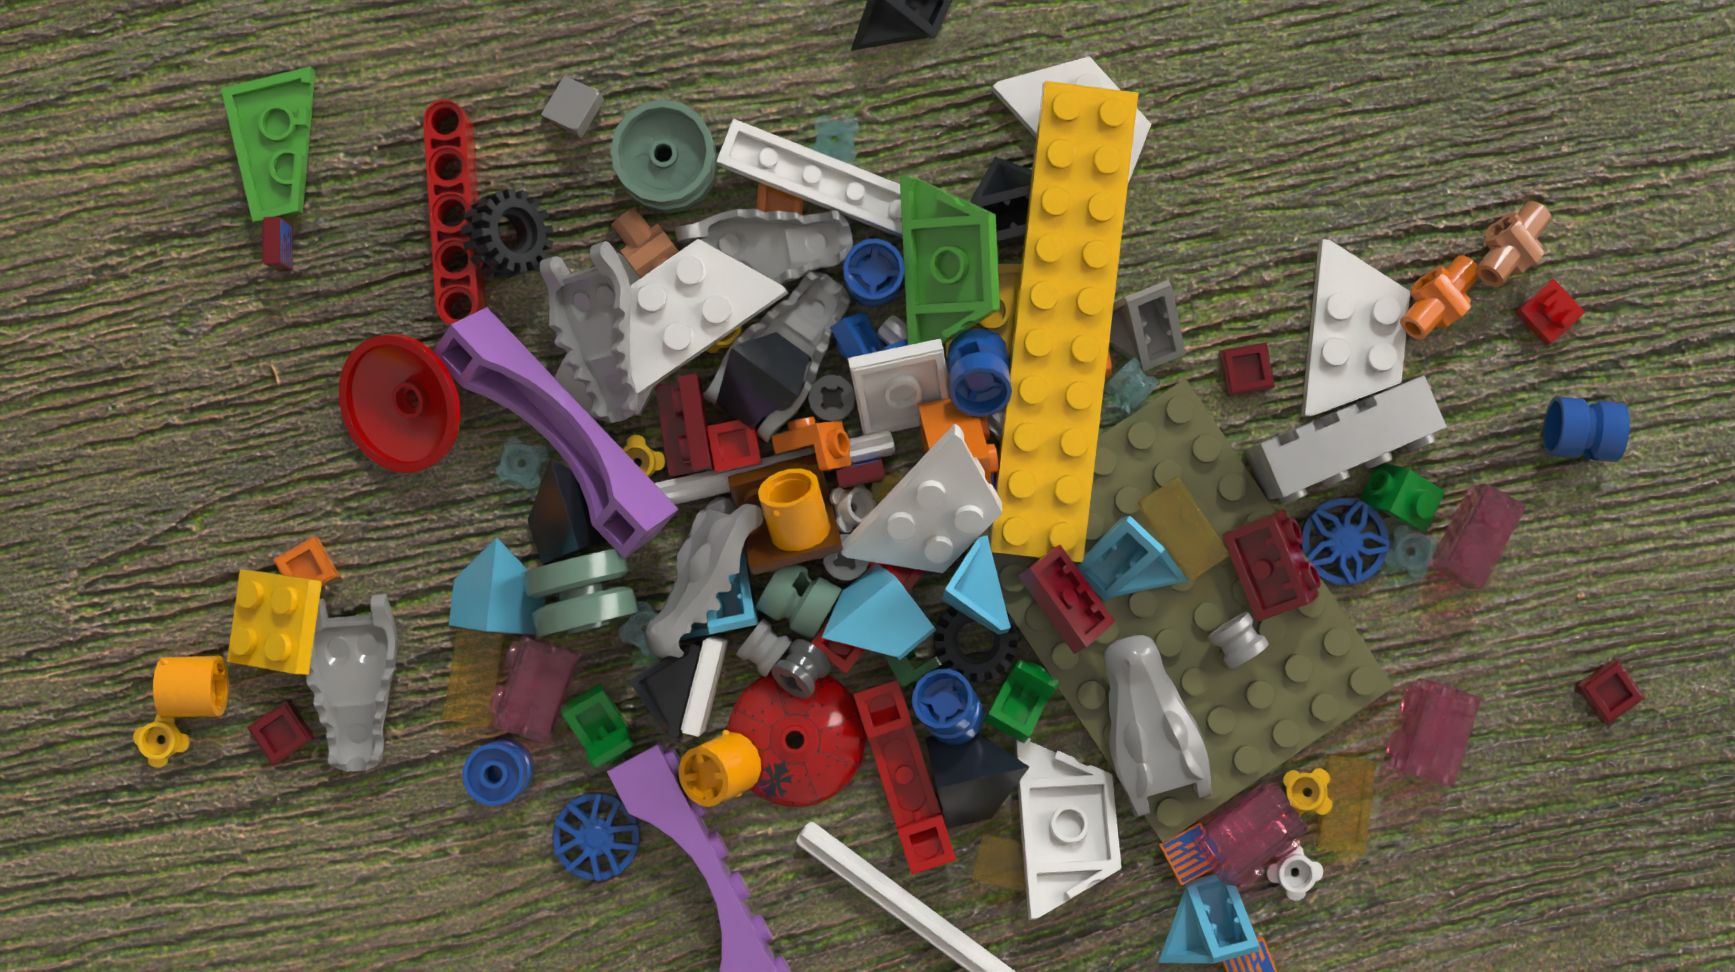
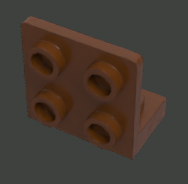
[727,453,843,575]

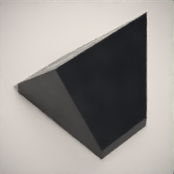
[851,0,952,51]
[969,157,1032,245]
[716,332,812,430]
[527,459,609,564]
[628,643,702,738]
[925,733,1029,829]

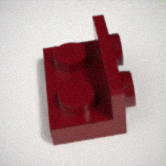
[655,374,715,477]
[1222,509,1321,622]
[1018,545,1116,654]

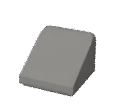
[541,76,604,139]

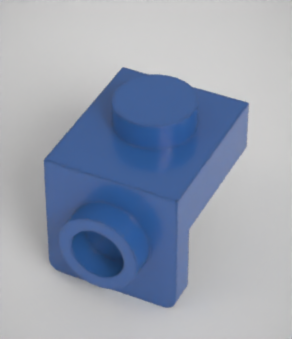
[830,312,908,360]

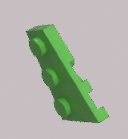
[221,66,316,225]

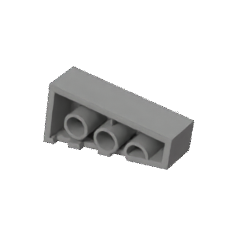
[1243,375,1447,505]

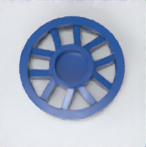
[552,792,641,881]

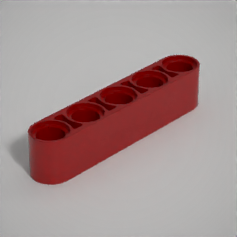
[423,99,486,325]

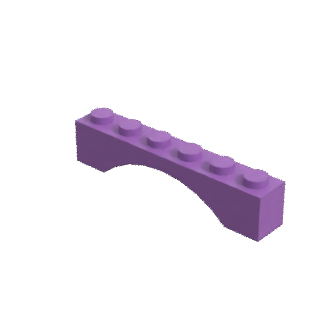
[433,307,679,559]
[607,741,792,972]

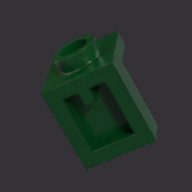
[882,650,943,689]

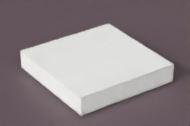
[848,339,951,435]
[681,636,729,737]

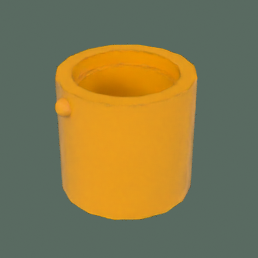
[758,469,831,551]
[153,656,229,718]
[679,730,761,807]

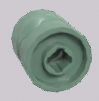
[755,563,842,641]

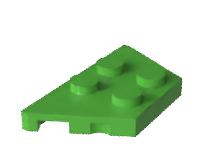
[900,176,1000,345]

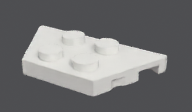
[992,56,1151,183]
[630,239,788,395]
[1301,239,1410,417]
[841,424,1002,573]
[1014,738,1121,920]

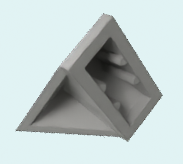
[1109,280,1186,371]

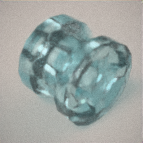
[1103,357,1160,415]

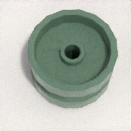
[610,99,719,214]
[521,549,639,638]

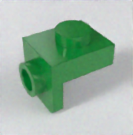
[1360,463,1445,533]
[983,660,1059,744]
[560,683,634,768]

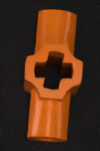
[1400,255,1479,340]

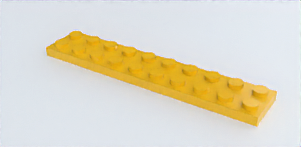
[989,81,1139,562]

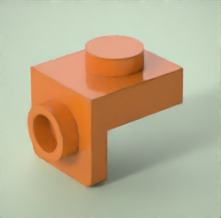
[771,417,852,471]

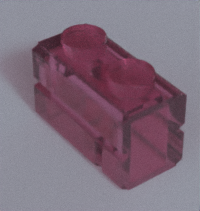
[1427,483,1527,589]
[488,635,581,744]
[1387,678,1482,787]
[1191,783,1308,887]

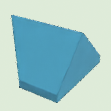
[1076,516,1188,602]
[942,535,1011,635]
[449,537,546,635]
[680,553,760,640]
[822,563,936,661]
[1158,870,1260,964]

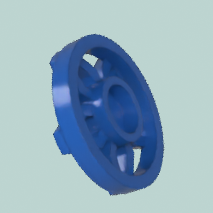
[1300,498,1389,585]

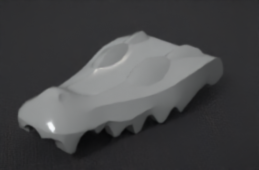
[675,209,853,285]
[540,241,639,423]
[702,271,850,442]
[645,497,764,658]
[306,594,397,772]
[1103,635,1212,817]

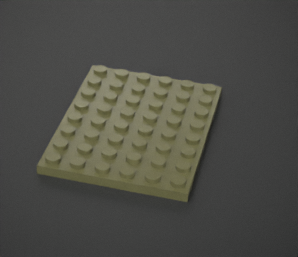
[965,378,1394,844]

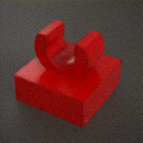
[1515,279,1586,345]
[706,420,763,474]

